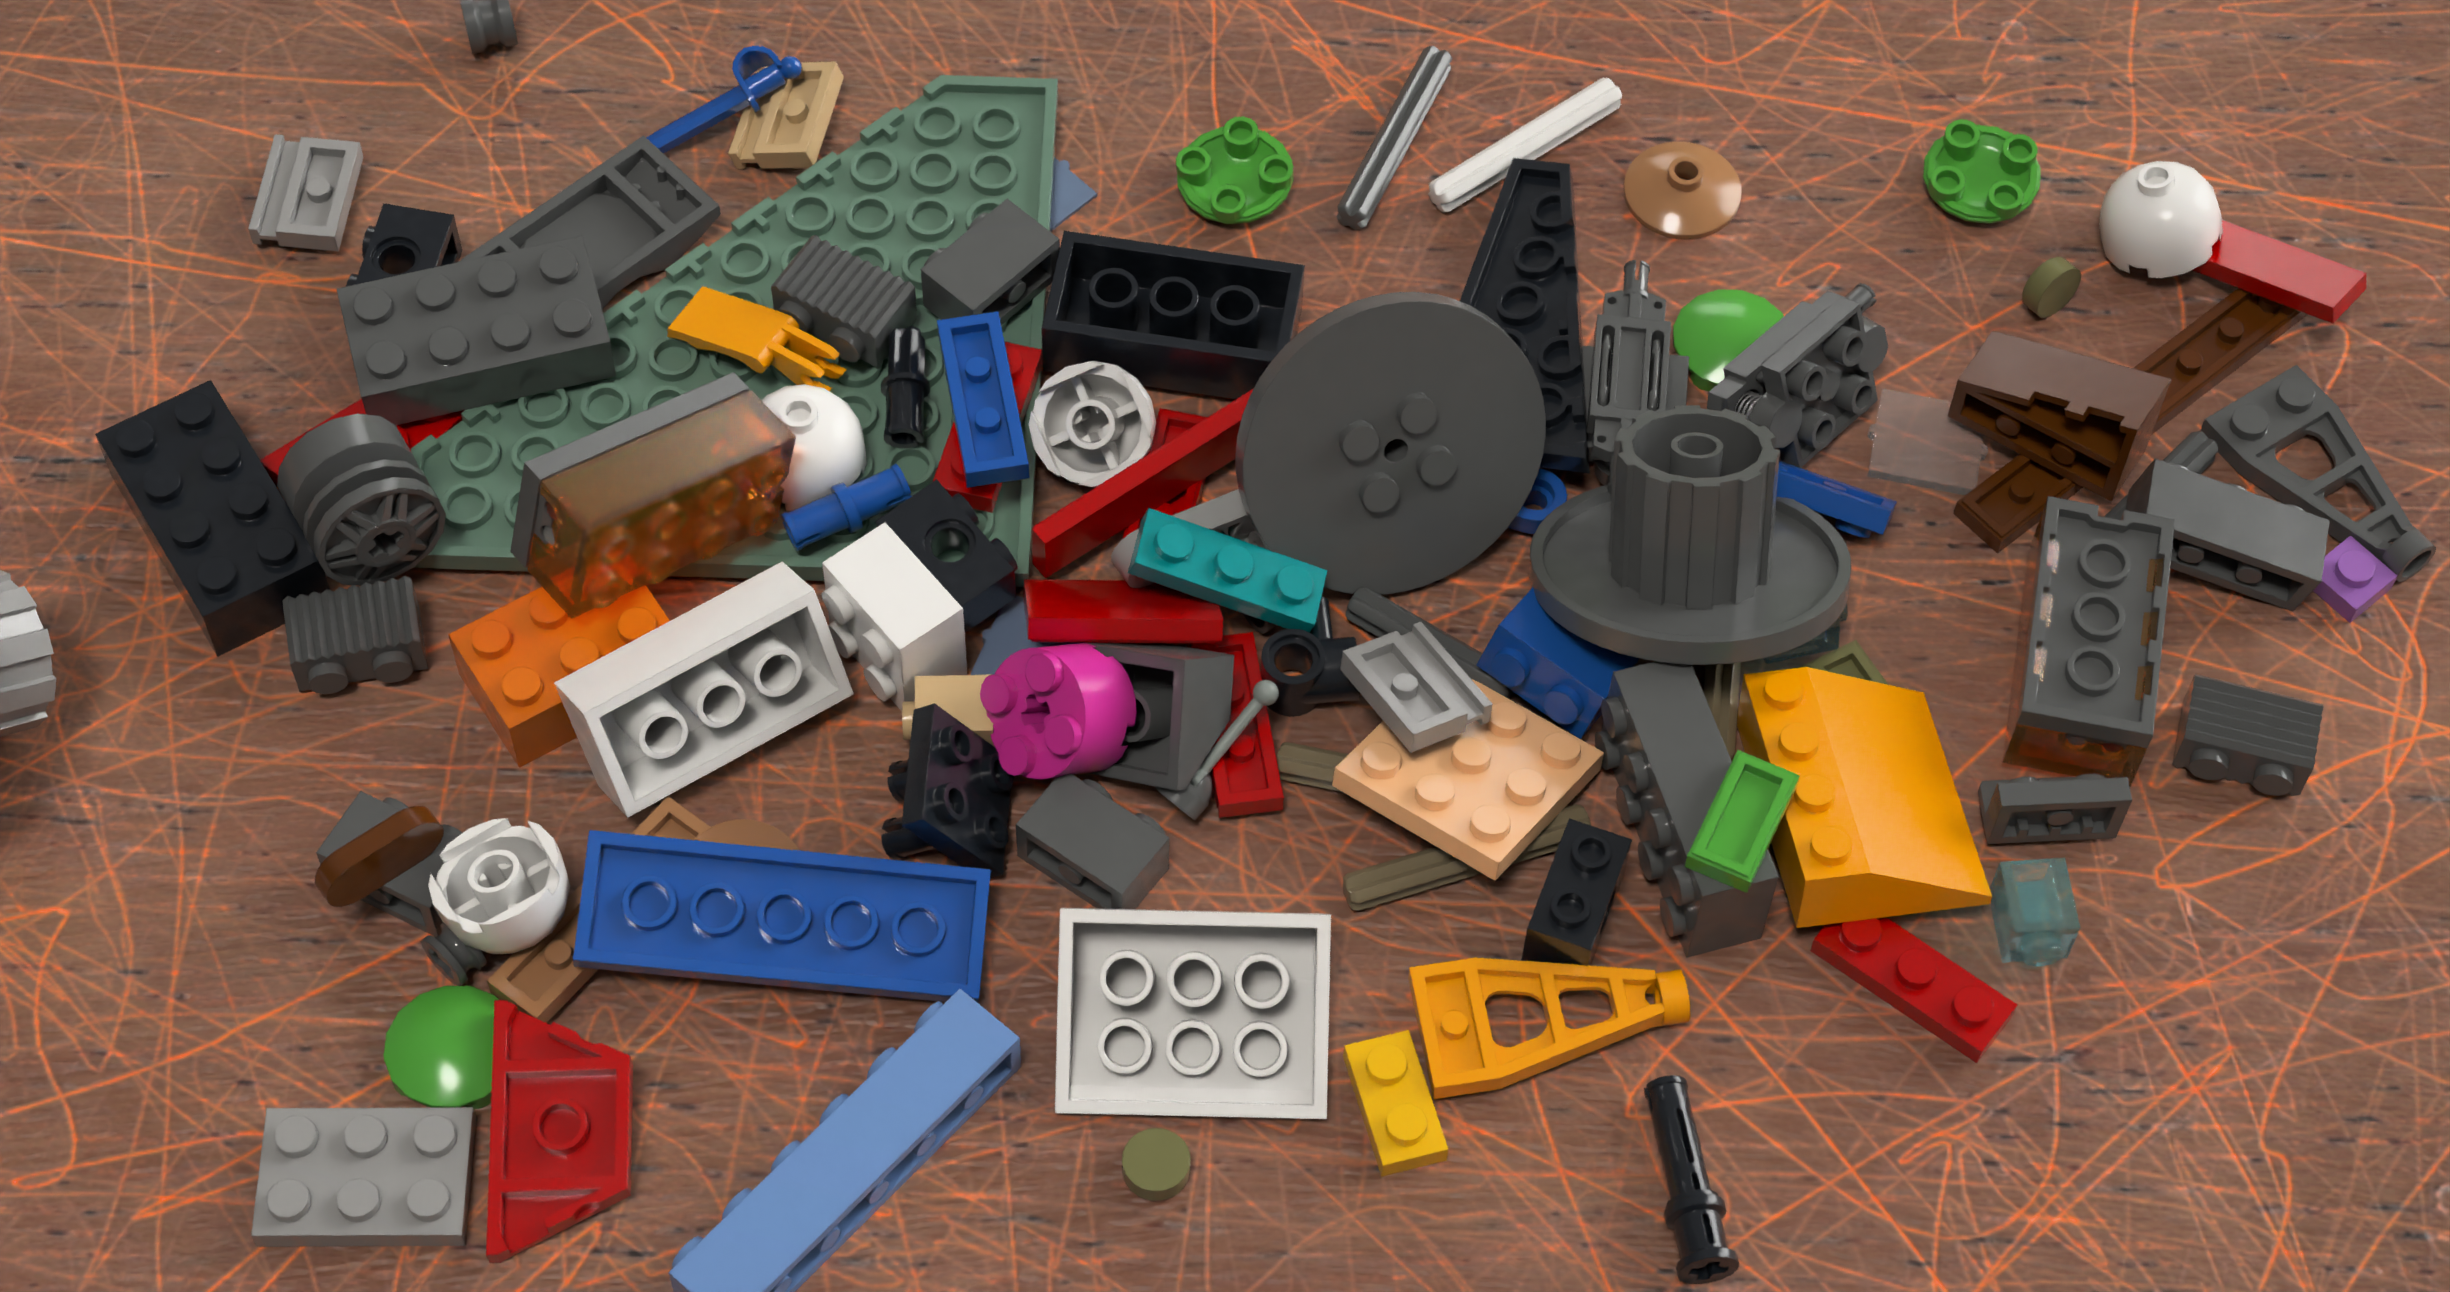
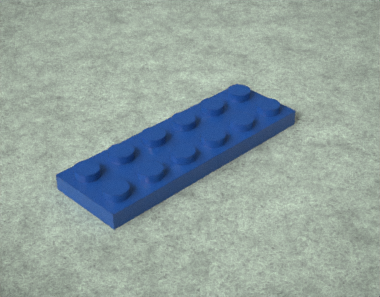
[573,830,991,1003]

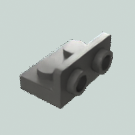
[1978,774,2132,844]

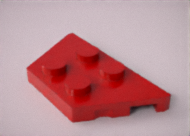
[486,1000,633,1263]

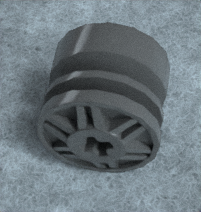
[277,414,446,586]

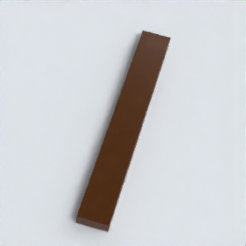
[1953,288,2308,554]

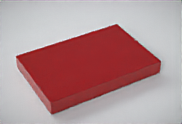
[1023,579,1223,643]

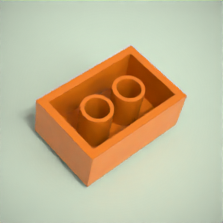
[448,547,670,768]

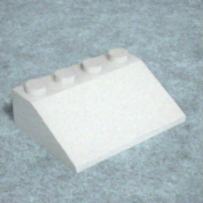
[1055,908,1331,1119]

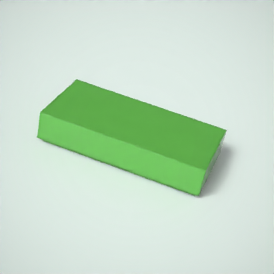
[1684,750,1800,893]

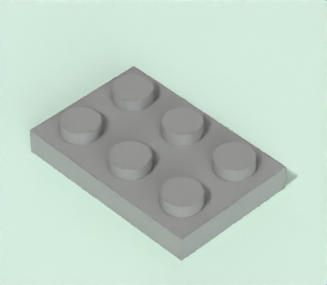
[251,1107,477,1247]

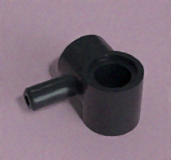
[1261,596,1360,717]

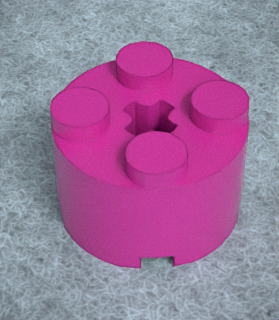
[980,643,1137,779]

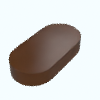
[314,806,444,907]

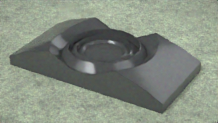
[458,135,721,310]

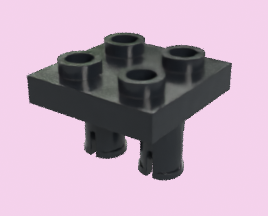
[881,703,1014,879]

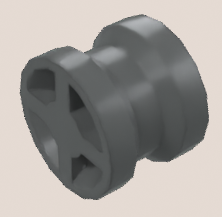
[460,0,518,54]

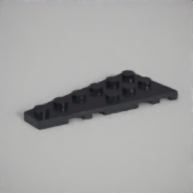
[1460,158,1590,474]

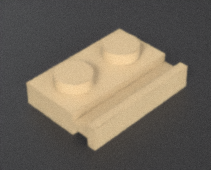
[728,62,844,169]

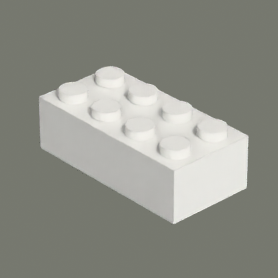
[554,562,854,818]

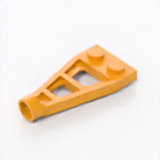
[1408,957,1690,1099]

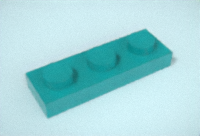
[1128,508,1328,632]

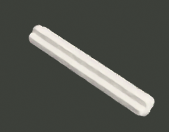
[1428,78,1622,212]

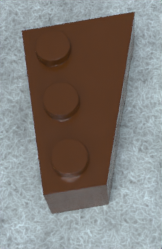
[1947,331,2172,502]

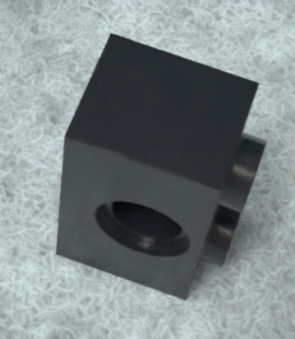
[346,203,462,287]
[875,479,1018,633]
[1521,818,1632,966]

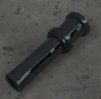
[1644,1075,1739,1284]

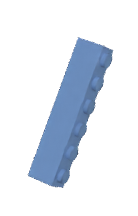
[668,989,1021,1292]

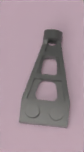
[2200,365,2436,582]

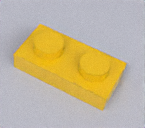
[1343,1030,1449,1177]

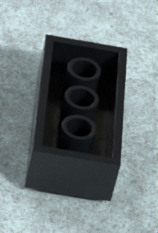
[1042,231,1305,399]
[95,380,330,657]

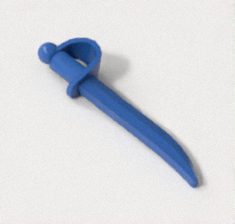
[646,46,802,154]

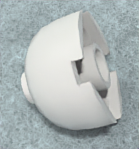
[2099,161,2223,278]
[1029,361,1156,487]
[740,384,867,511]
[428,818,570,954]

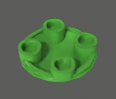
[1176,117,1294,224]
[1923,119,2041,224]
[1673,289,1784,391]
[384,986,499,1109]

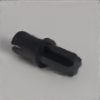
[881,326,930,448]

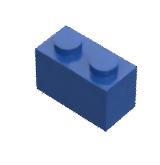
[1476,588,1639,739]

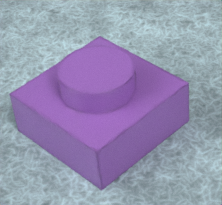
[2313,535,2398,623]

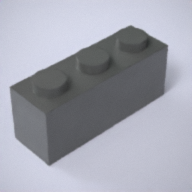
[2126,458,2330,611]

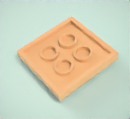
[1332,679,1604,881]

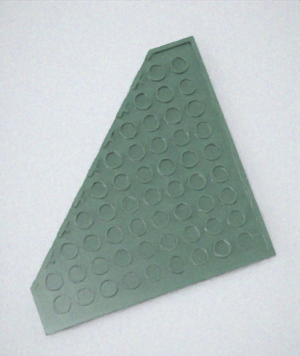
[411,75,1058,587]

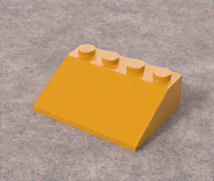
[1737,667,1992,928]

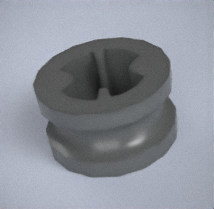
[421,922,487,986]

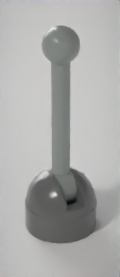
[1155,680,1279,820]

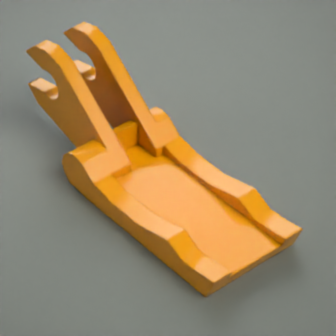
[667,286,847,391]

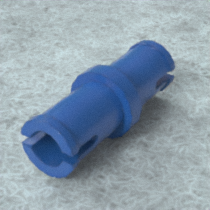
[780,464,912,552]

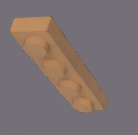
[487,796,710,1023]

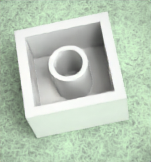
[821,522,967,711]

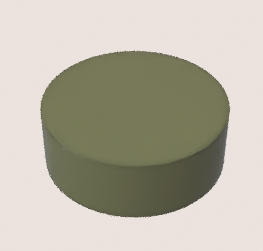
[2022,257,2081,318]
[1122,1128,1191,1201]

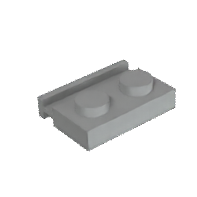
[248,134,364,251]
[1340,622,1493,753]

